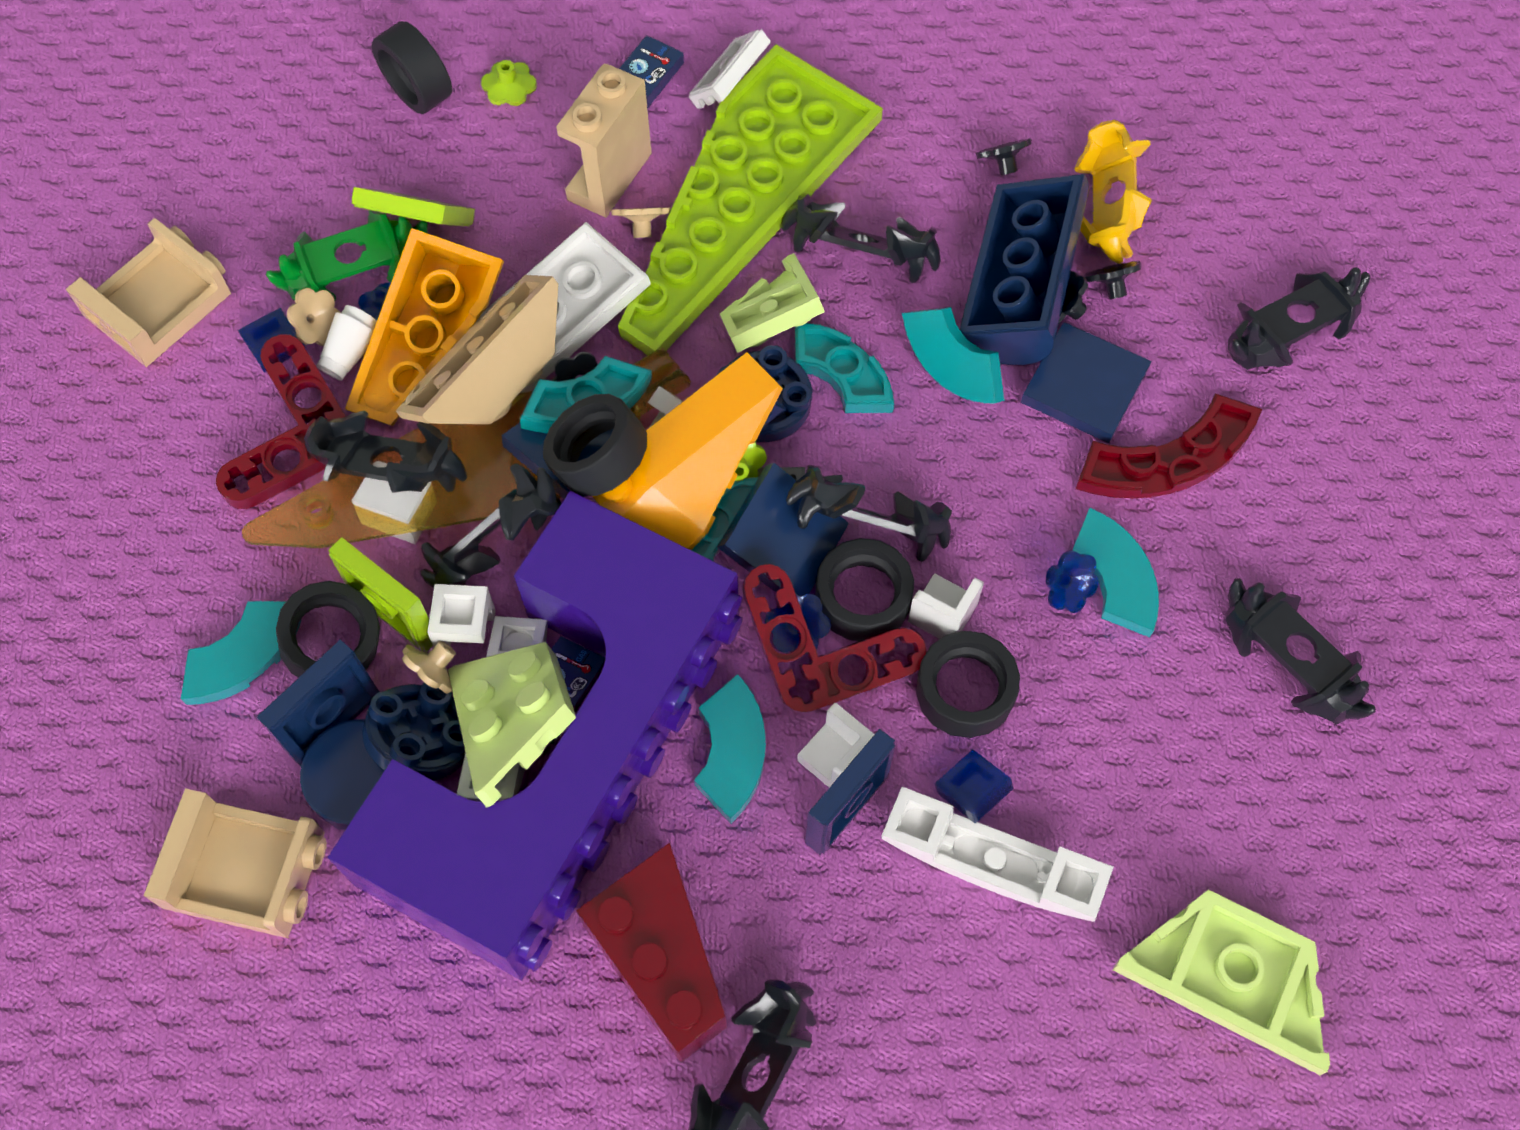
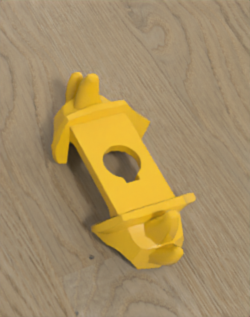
[1074,120,1152,264]

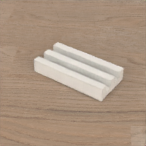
[689,29,771,109]

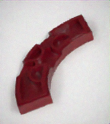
[1075,393,1262,499]

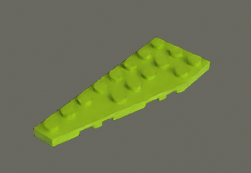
[618,44,883,361]

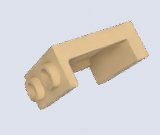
[556,64,652,218]
[66,218,231,367]
[143,788,327,938]

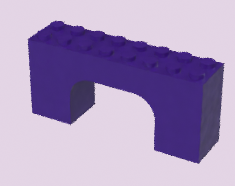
[327,491,743,981]

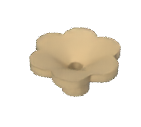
[611,207,671,238]
[287,288,341,346]
[402,641,456,694]

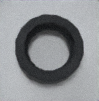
[371,21,453,114]
[543,394,647,496]
[815,538,914,641]
[276,581,380,678]
[916,631,1020,738]

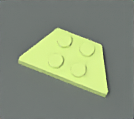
[448,642,576,808]
[1113,889,1330,1075]

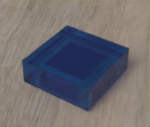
[238,308,306,373]
[934,749,1014,824]

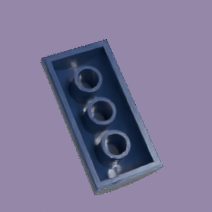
[959,174,1089,365]

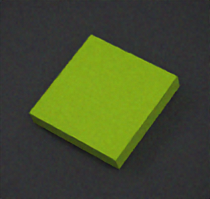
[351,187,475,227]
[328,537,433,652]

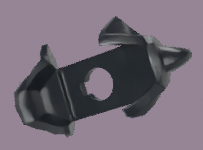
[781,194,941,283]
[1228,267,1371,370]
[304,411,467,493]
[420,463,562,588]
[786,465,953,562]
[1224,578,1376,725]
[689,980,816,1130]

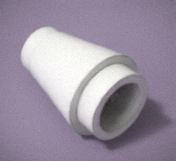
[316,305,377,380]

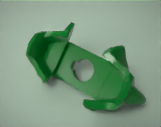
[266,210,428,301]

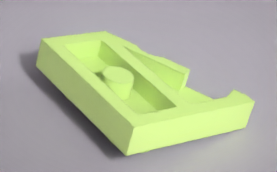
[720,253,825,353]

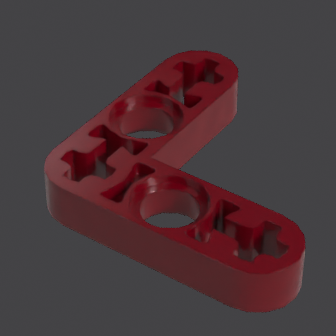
[216,334,346,509]
[742,564,927,713]

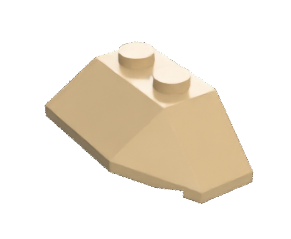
[396,275,558,424]

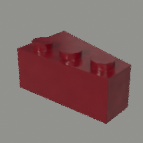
[576,842,727,1063]

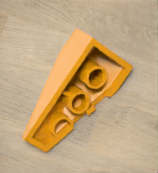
[345,228,504,426]
[592,352,783,550]

